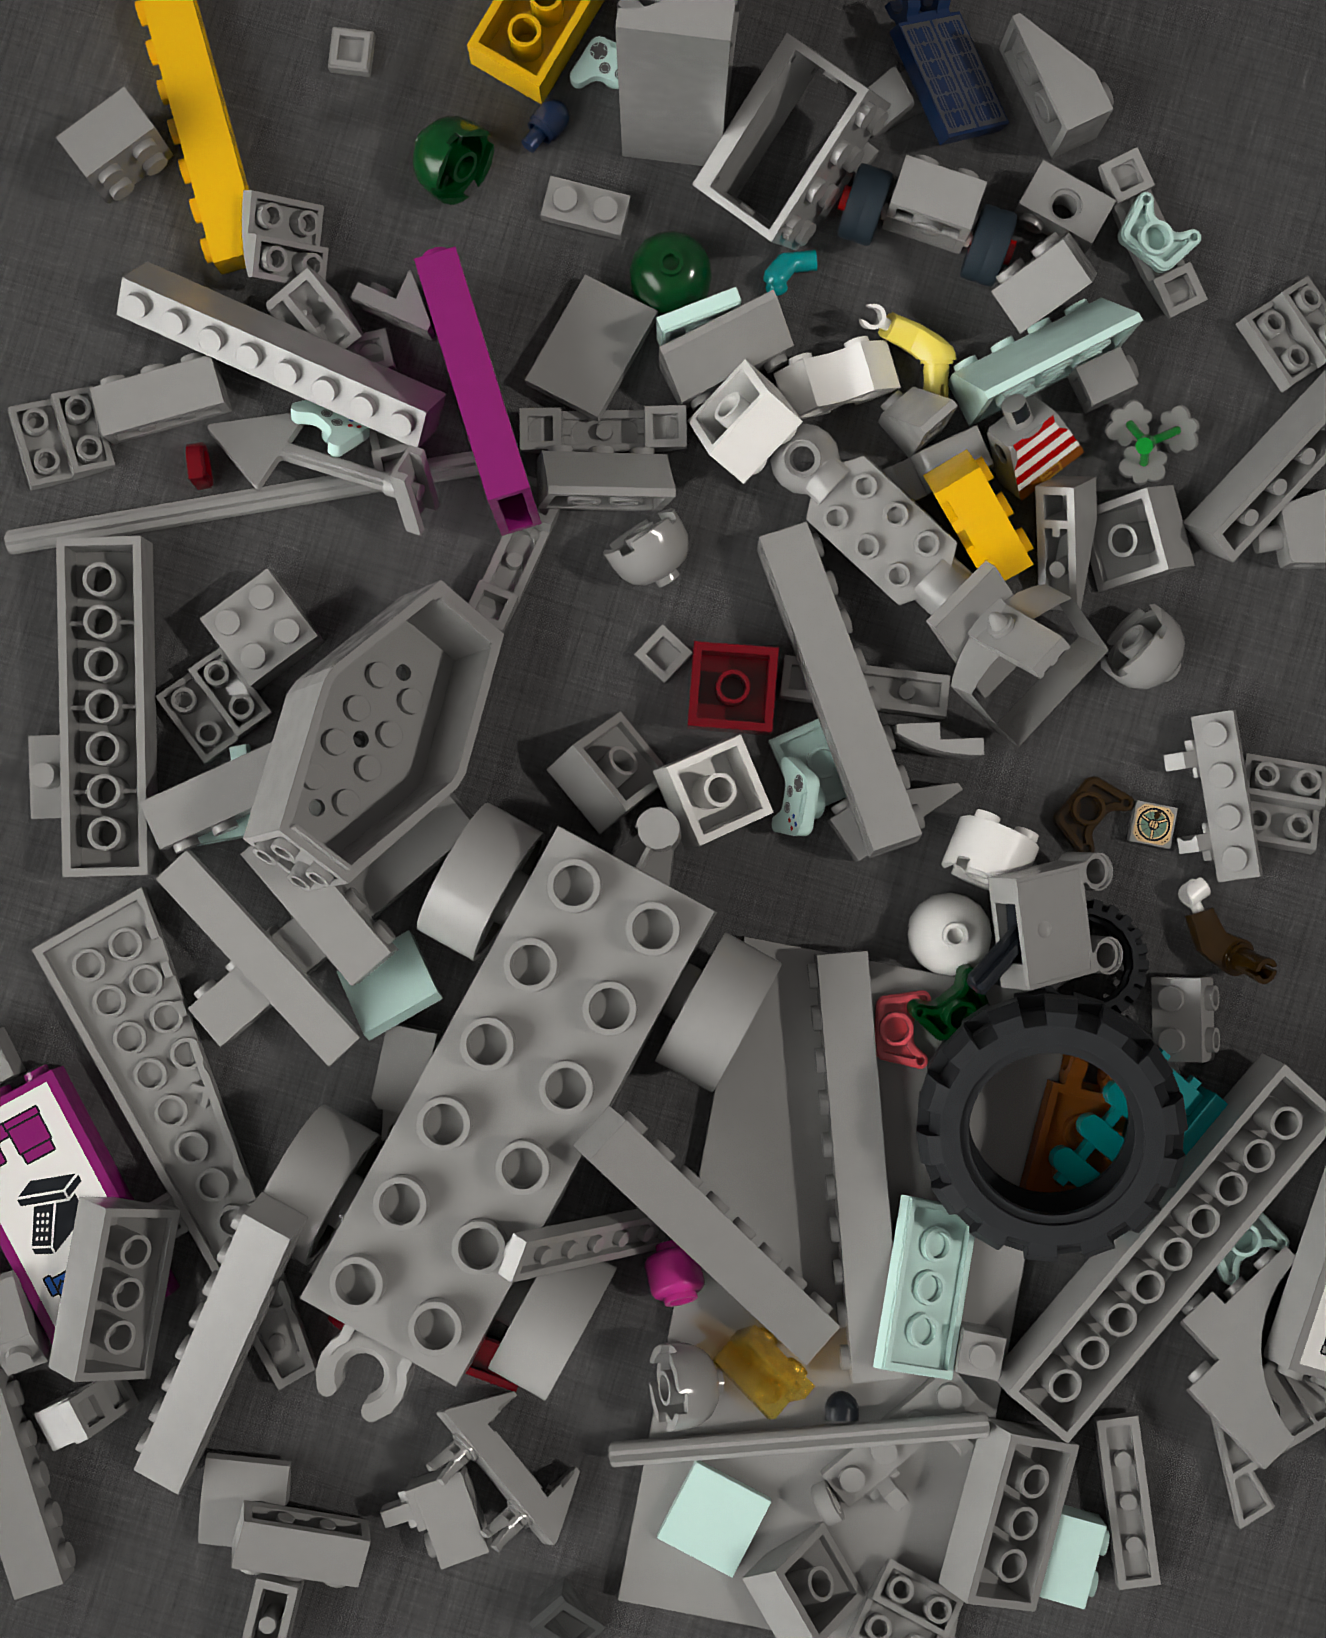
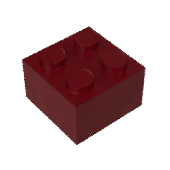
[687,641,779,736]

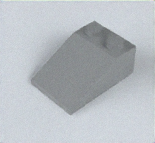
[999,13,1114,159]

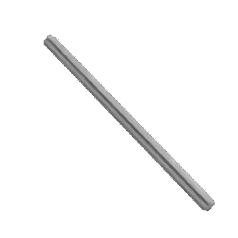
[4,451,480,555]

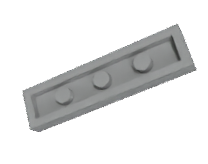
[779,655,951,719]
[1093,1412,1161,1590]

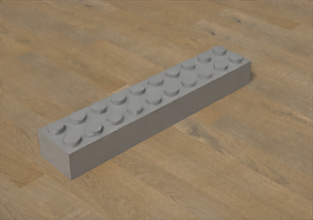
[996,1053,1326,1444]

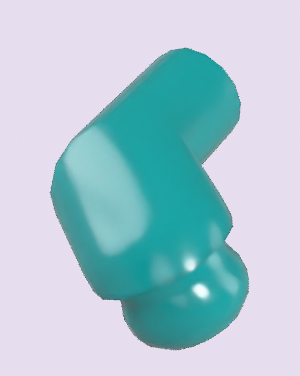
[763,250,818,296]

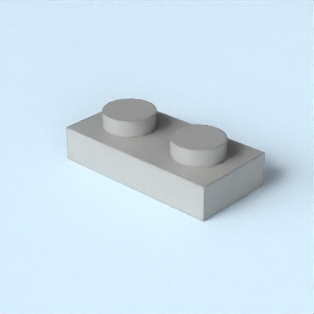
[540,176,631,240]

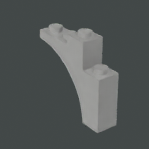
[1179,1246,1296,1469]

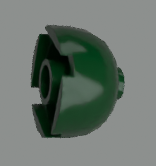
[412,116,494,205]
[629,231,712,316]

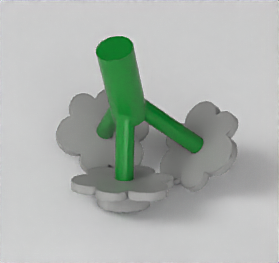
[1105,400,1199,485]

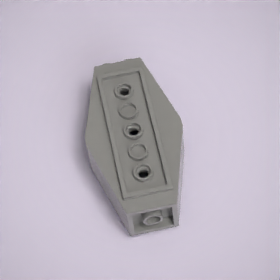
[243,580,504,891]

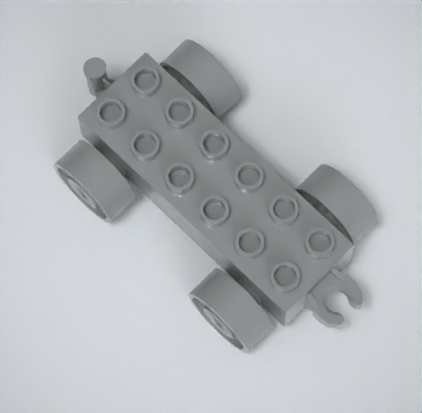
[263,803,782,1422]

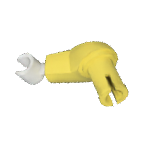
[859,304,956,398]

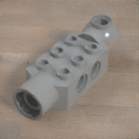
[770,424,973,615]

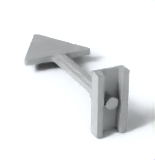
[208,413,440,536]

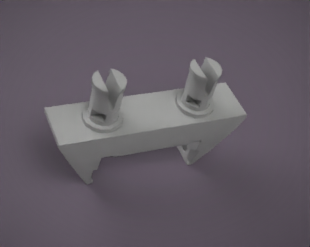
[426,1391,580,1553]

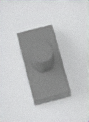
[28,734,61,820]

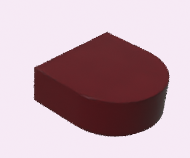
[186,442,214,490]

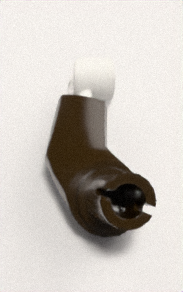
[1178,877,1277,984]

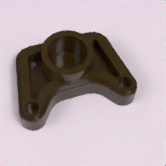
[1053,776,1135,853]

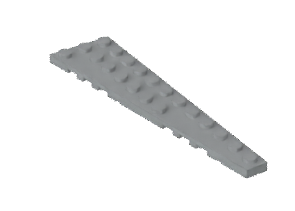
[32,887,317,1390]

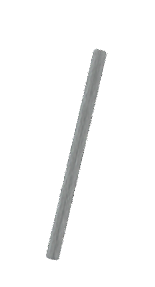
[608,1412,990,1467]

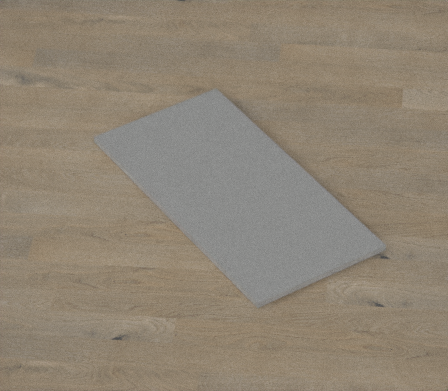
[618,936,1063,1638]

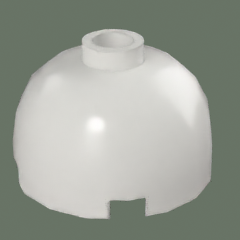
[908,893,992,976]

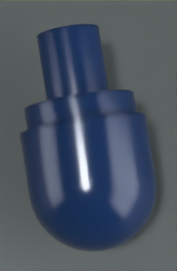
[521,99,570,153]

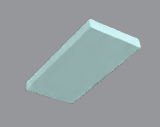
[873,1195,975,1380]

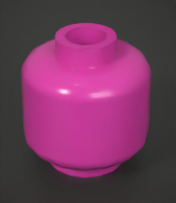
[645,1240,705,1307]

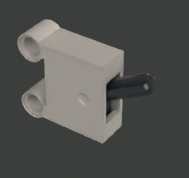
[967,852,1123,995]

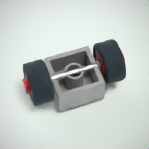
[837,155,1017,287]

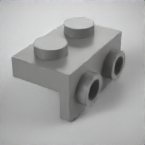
[1151,976,1220,1063]

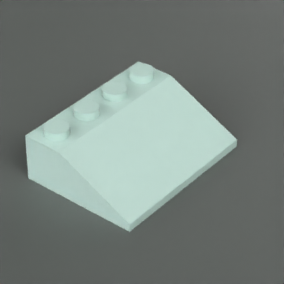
[948,297,1143,426]

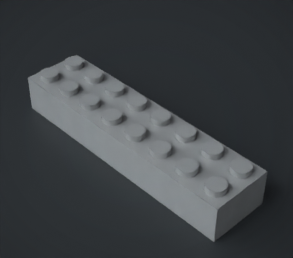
[56,536,159,877]

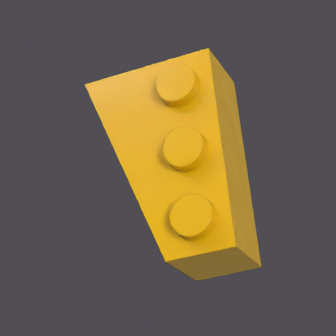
[923,449,1034,581]

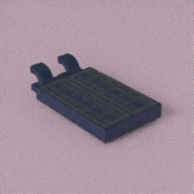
[885,0,1009,146]

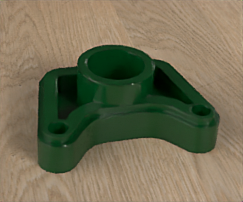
[907,964,988,1041]

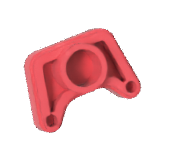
[874,990,931,1069]

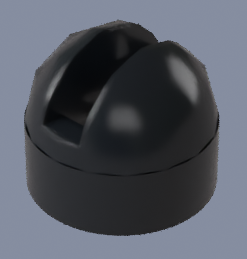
[825,1391,859,1422]

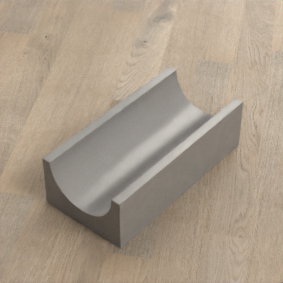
[615,0,740,166]

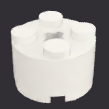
[941,809,1039,891]

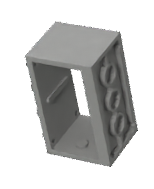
[692,33,891,251]

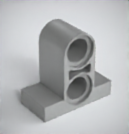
[33,1380,139,1451]

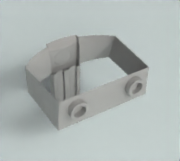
[951,584,1109,746]

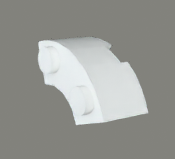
[774,336,901,419]

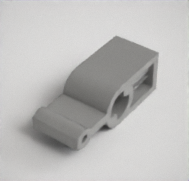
[882,425,994,501]

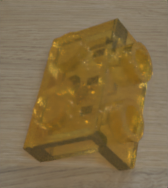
[713,1325,815,1420]

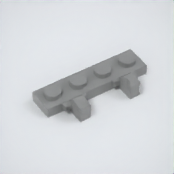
[1163,710,1263,882]
[821,1370,978,1513]

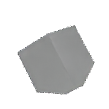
[266,266,364,349]

